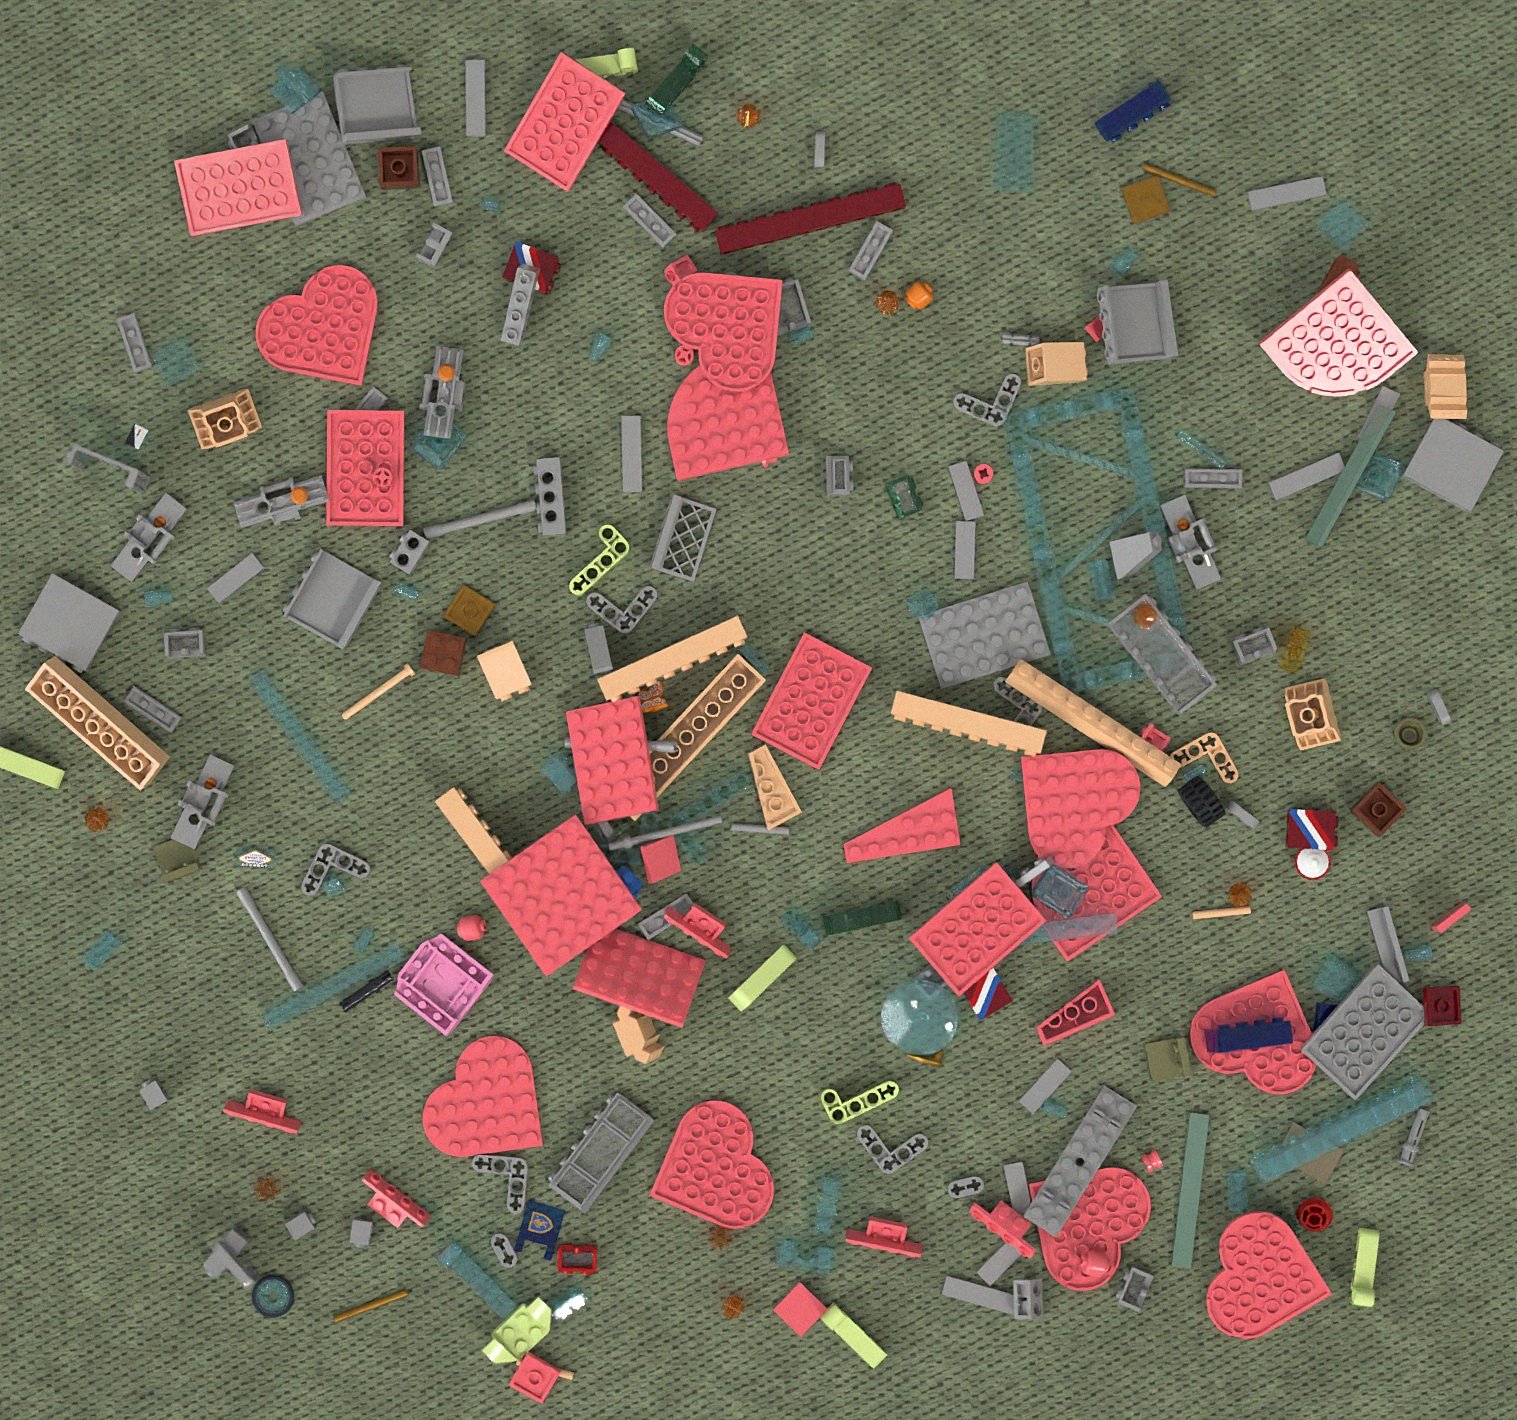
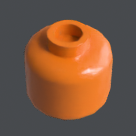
[905,281,934,310]

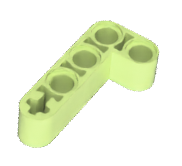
[576,48,638,78]
[569,525,630,596]
[0,746,65,789]
[728,944,797,1012]
[821,1080,899,1124]
[1349,1228,1379,1307]
[820,1303,887,1369]

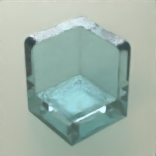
[906,591,939,620]

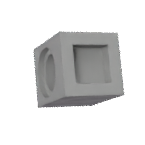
[139,1079,169,1110]
[285,1211,317,1240]
[349,1218,374,1248]

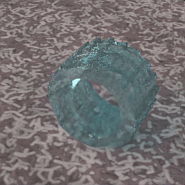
[482,199,500,212]

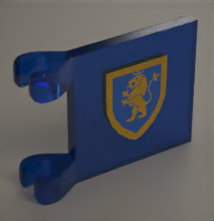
[514,1200,565,1260]

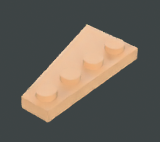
[748,745,802,831]

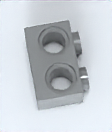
[389,530,431,575]
[1013,1278,1043,1319]

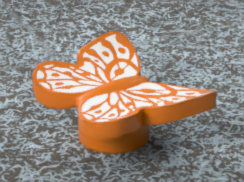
[638,681,668,713]

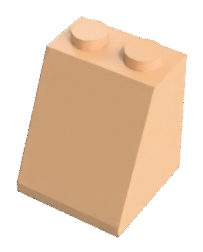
[1025,342,1088,386]
[477,641,532,702]

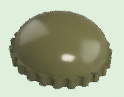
[1394,718,1427,751]

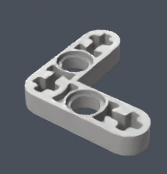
[953,374,1021,427]
[586,586,657,634]
[993,677,1042,746]
[301,844,371,896]
[857,1125,928,1174]
[472,1154,528,1214]
[211,1241,260,1289]

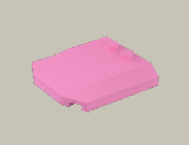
[394,934,494,1036]

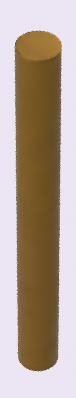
[1142,163,1216,197]
[333,1289,408,1323]

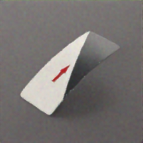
[125,424,148,449]

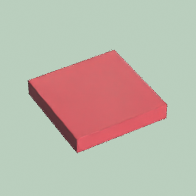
[641,835,681,884]
[1430,903,1471,933]
[773,1282,828,1337]
[509,1352,561,1404]

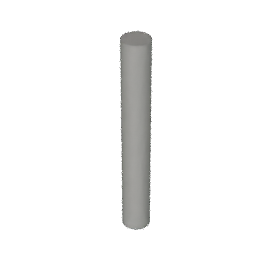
[731,823,789,835]

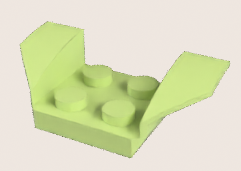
[482,1297,551,1363]

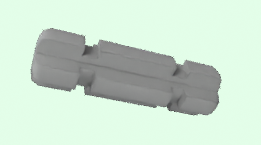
[1002,333,1040,346]

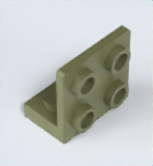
[153,839,202,883]
[1145,1037,1192,1082]

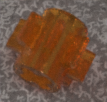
[737,104,760,128]
[876,290,899,314]
[1134,604,1156,629]
[85,807,109,832]
[1228,882,1253,907]
[254,1178,279,1203]
[708,1226,732,1251]
[721,1295,745,1319]

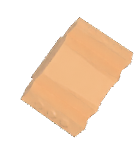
[1424,354,1467,419]
[188,389,262,449]
[1285,678,1341,750]
[612,1006,665,1064]

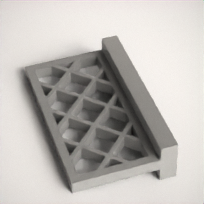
[649,495,716,582]

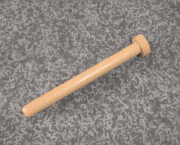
[342,663,416,719]

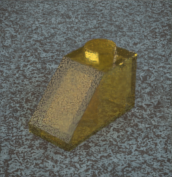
[1278,626,1310,674]

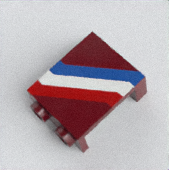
[502,242,561,296]
[1285,809,1339,850]
[964,967,1013,1021]

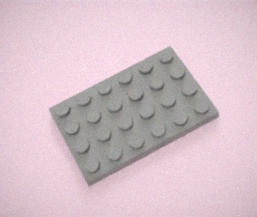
[252,92,367,226]
[918,582,1051,689]
[1299,963,1424,1101]

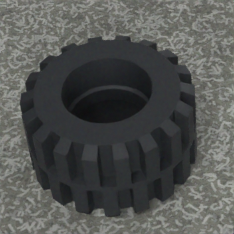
[1178,776,1226,828]

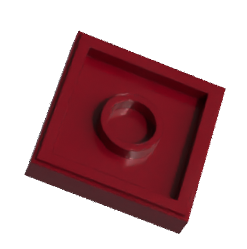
[1423,986,1462,1026]

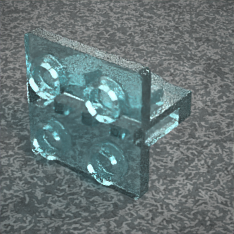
[269,65,321,114]

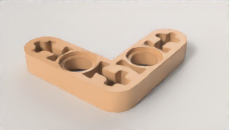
[1170,733,1238,783]

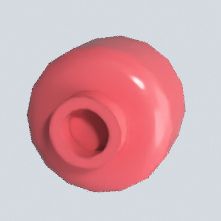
[457,914,487,941]
[1080,1250,1110,1277]

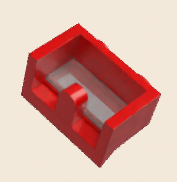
[558,1244,598,1275]

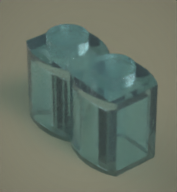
[539,752,578,796]

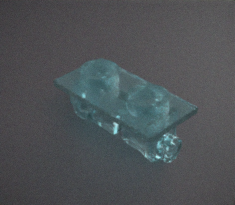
[1088,560,1115,601]
[81,930,121,972]
[1227,1172,1248,1212]
[549,1285,589,1321]

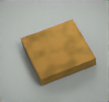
[1121,175,1170,224]
[443,584,496,637]

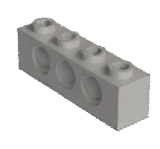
[501,263,540,346]
[533,457,566,537]

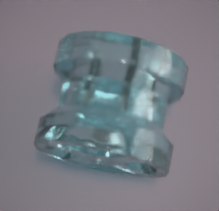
[321,874,345,898]

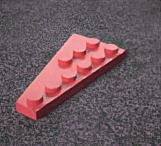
[844,788,961,863]

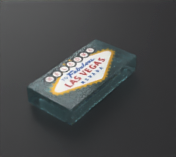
[235,848,275,870]

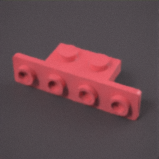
[664,903,731,958]
[223,1089,302,1134]
[362,1170,431,1228]
[969,1200,1036,1259]
[845,1216,923,1257]

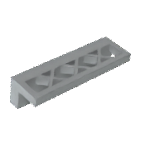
[1367,906,1409,983]

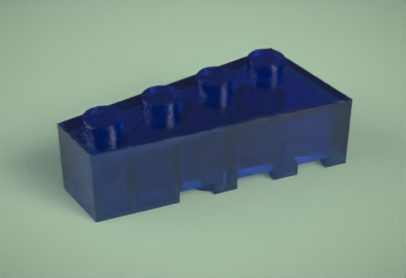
[1094,80,1175,143]
[1205,1017,1293,1053]

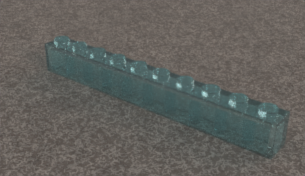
[1249,1076,1435,1185]

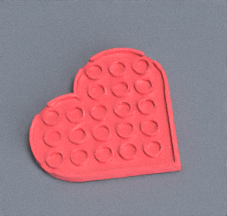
[256,265,378,386]
[664,273,783,392]
[1021,749,1140,868]
[1190,969,1316,1094]
[423,1036,543,1157]
[649,1100,774,1229]
[1028,1167,1151,1291]
[1206,1211,1332,1339]

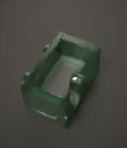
[884,475,923,521]

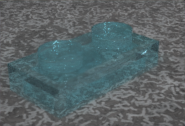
[739,644,770,678]

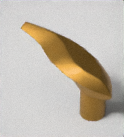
[907,1050,944,1067]

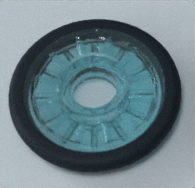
[252,1275,294,1318]

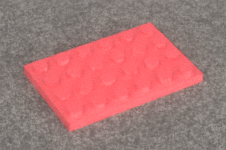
[504,52,626,192]
[174,139,303,236]
[326,410,405,526]
[751,632,872,770]
[566,696,659,825]
[908,862,1046,996]
[573,928,706,1027]

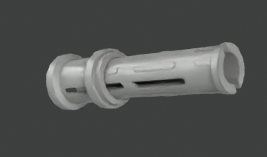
[1397,1108,1430,1168]

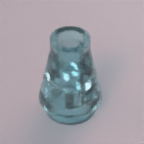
[1109,249,1138,276]
[588,332,613,362]
[144,589,172,608]
[1404,943,1433,962]

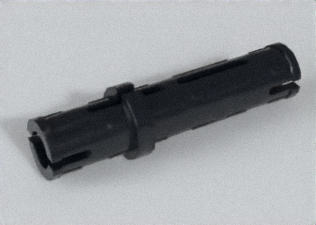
[339,970,394,1013]

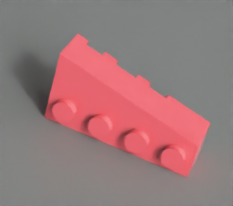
[1036,979,1115,1047]

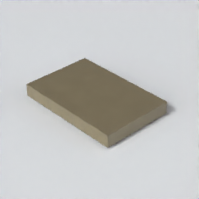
[1275,1122,1344,1184]

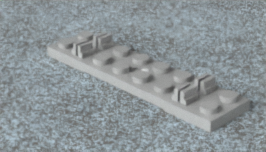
[1023,1086,1137,1237]

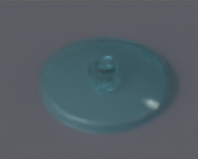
[881,980,959,1055]

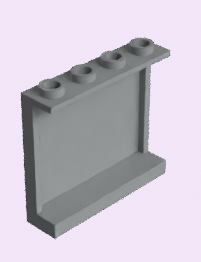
[333,64,421,145]
[1097,280,1178,365]
[1401,419,1504,513]
[283,549,382,650]
[18,574,121,673]

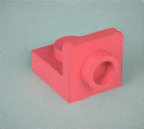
[664,255,698,286]

